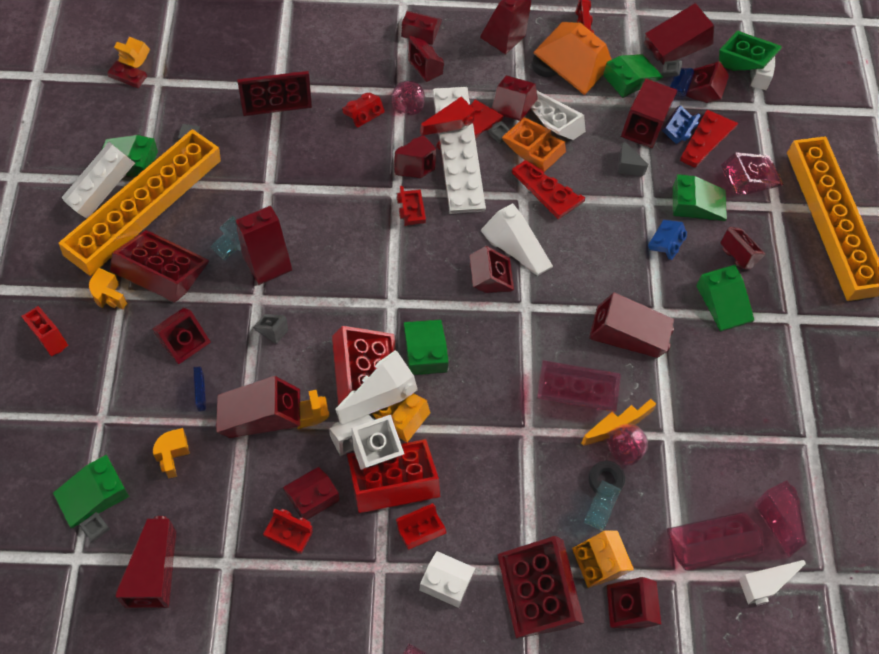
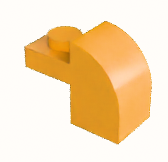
[114,37,150,68]
[89,268,127,309]
[298,390,329,429]
[153,428,190,478]

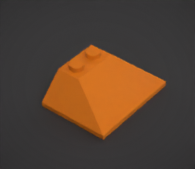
[533,22,612,95]

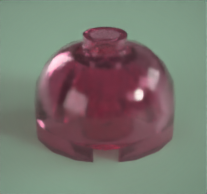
[391,80,425,115]
[607,424,648,465]

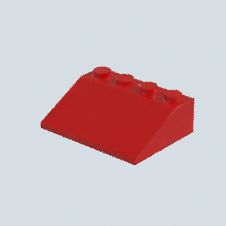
[332,326,396,406]
[347,439,440,513]

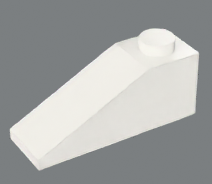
[750,56,775,90]
[739,560,805,606]

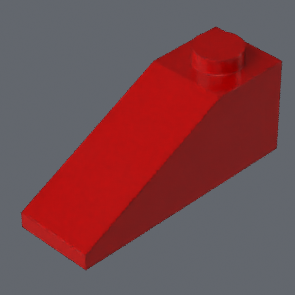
[420,96,475,135]
[21,306,69,357]

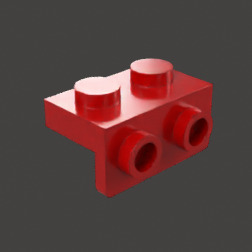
[342,92,385,127]
[396,186,426,226]
[396,503,447,550]
[263,508,313,554]

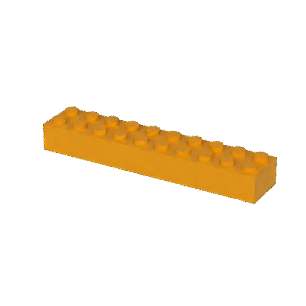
[58,129,221,276]
[787,136,879,301]

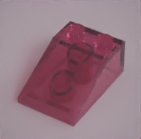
[721,152,784,194]
[754,480,806,557]

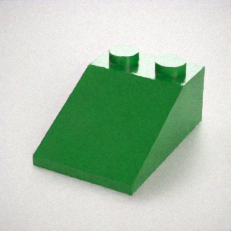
[719,31,782,71]
[603,54,663,98]
[102,135,158,177]
[672,174,727,221]
[696,265,755,332]
[404,320,449,375]
[53,455,130,529]

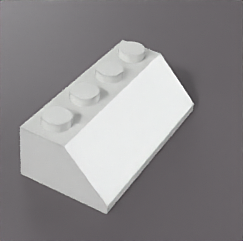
[62,142,135,218]

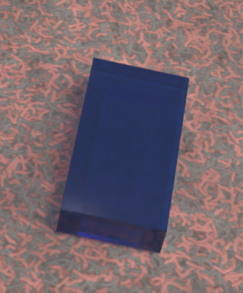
[670,68,694,97]
[194,366,206,411]

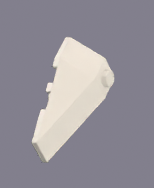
[531,91,586,140]
[481,203,553,276]
[335,350,418,425]

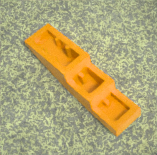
[581,399,656,446]

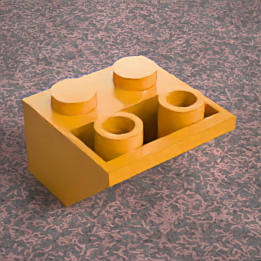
[371,393,431,443]
[572,531,634,588]

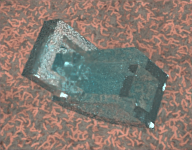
[210,216,241,261]
[584,480,621,531]

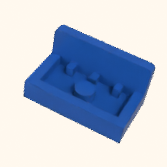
[662,105,701,144]
[648,220,687,260]

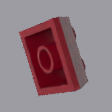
[401,11,442,45]
[408,36,444,82]
[682,61,729,103]
[492,75,538,121]
[720,227,766,270]
[470,246,514,293]
[152,307,211,364]
[283,467,339,520]
[607,577,661,628]

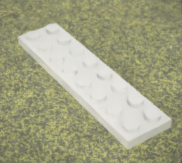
[433,87,486,214]

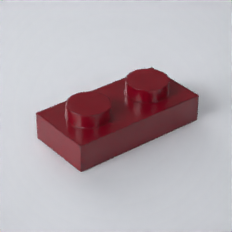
[107,61,147,89]

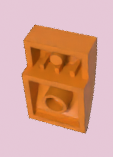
[502,117,566,172]

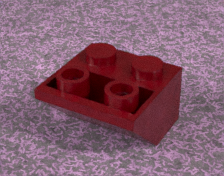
[394,135,436,178]

